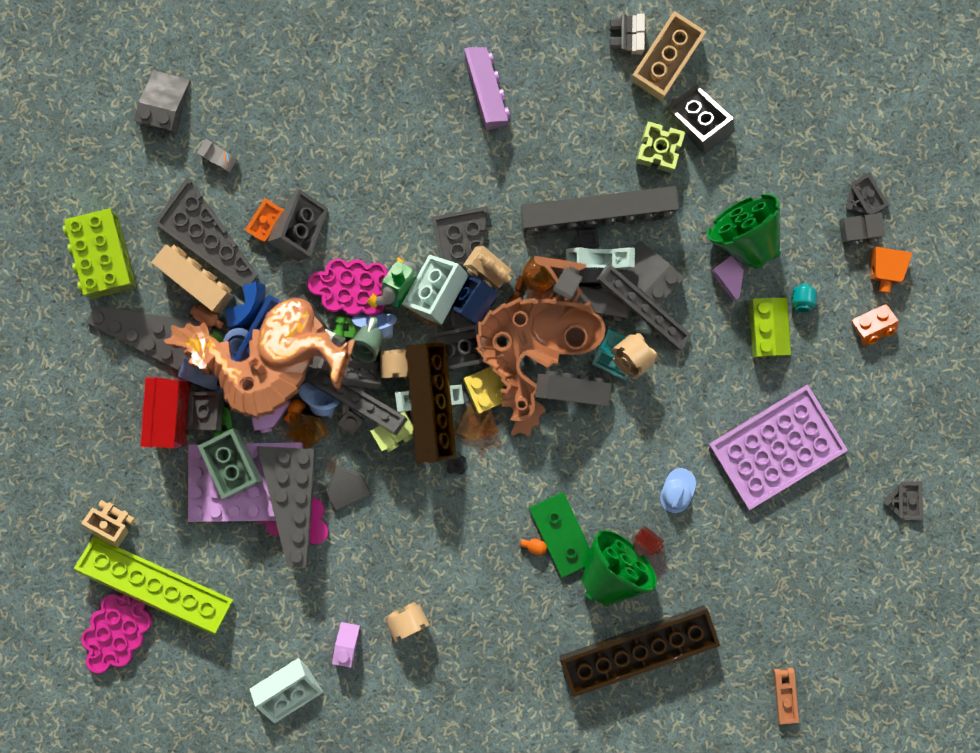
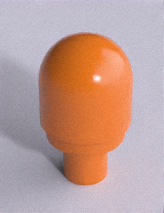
[283,399,306,423]
[520,538,547,556]

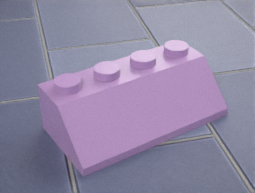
[464,47,511,131]

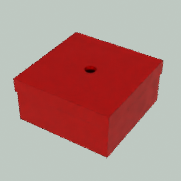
[140,377,191,448]

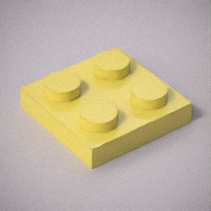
[462,366,507,414]

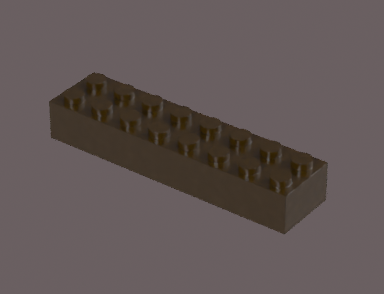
[559,605,720,697]

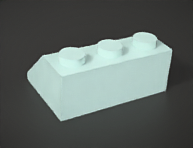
[402,255,469,325]
[250,658,323,724]

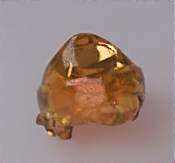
[522,258,554,294]

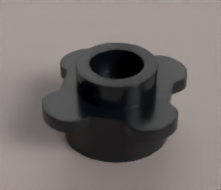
[446,456,466,475]

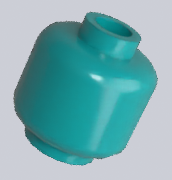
[791,283,817,313]

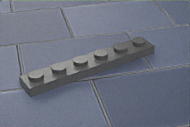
[596,264,691,350]
[307,367,408,435]

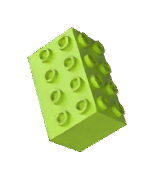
[63,208,137,299]

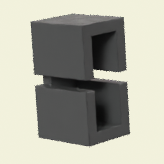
[839,213,885,246]

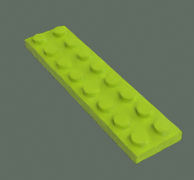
[73,536,233,636]

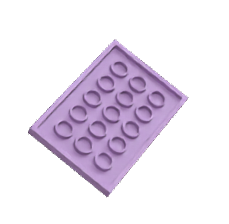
[708,385,848,510]
[188,442,303,522]

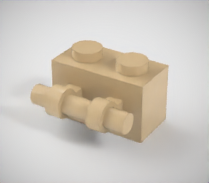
[463,246,511,288]
[81,500,135,548]

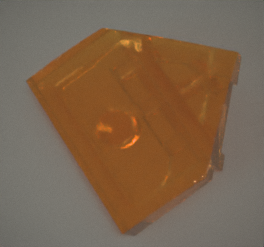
[455,400,499,441]
[287,412,330,449]

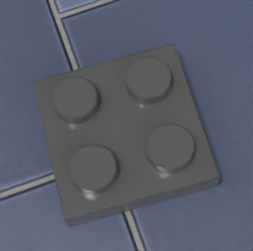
[186,391,224,431]

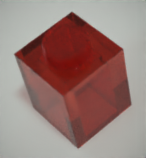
[632,525,664,556]

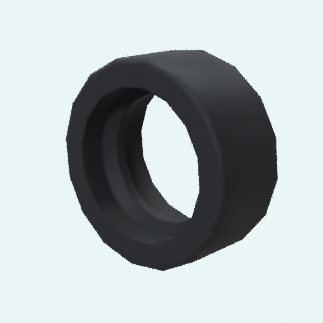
[579,267,604,287]

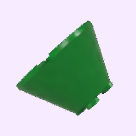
[707,194,781,269]
[581,530,657,607]

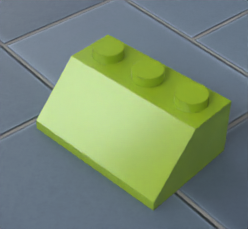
[749,298,791,357]

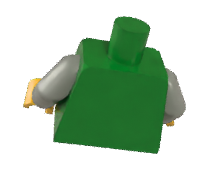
[366,257,417,309]

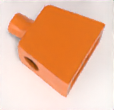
[870,247,912,293]

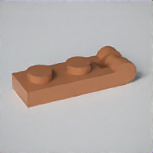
[773,667,799,724]

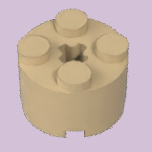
[611,333,658,379]
[380,349,408,378]
[385,602,430,643]

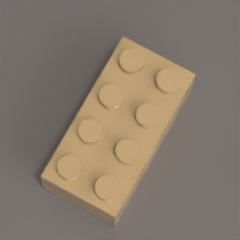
[630,11,706,101]
[152,244,234,314]

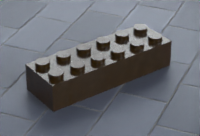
[405,342,457,464]

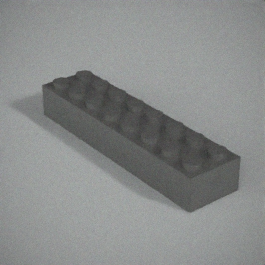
[520,186,679,235]

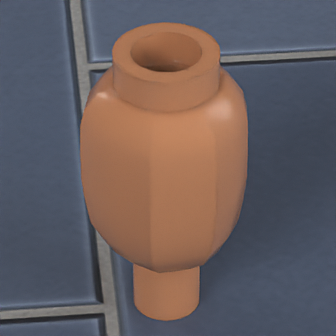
[190,304,225,330]

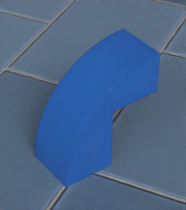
[225,282,266,329]

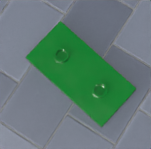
[529,492,590,577]

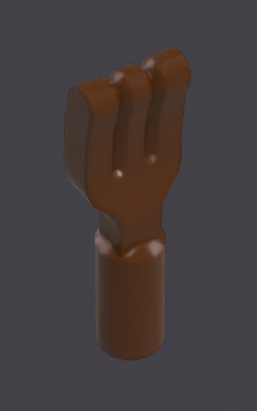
[507,275,526,304]

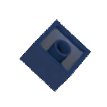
[451,275,499,325]

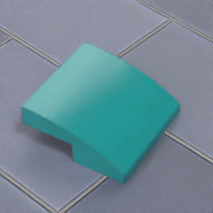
[592,328,629,381]

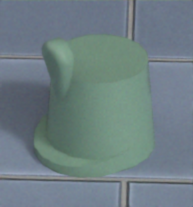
[351,317,384,363]

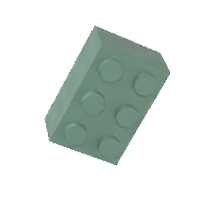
[198,429,263,499]

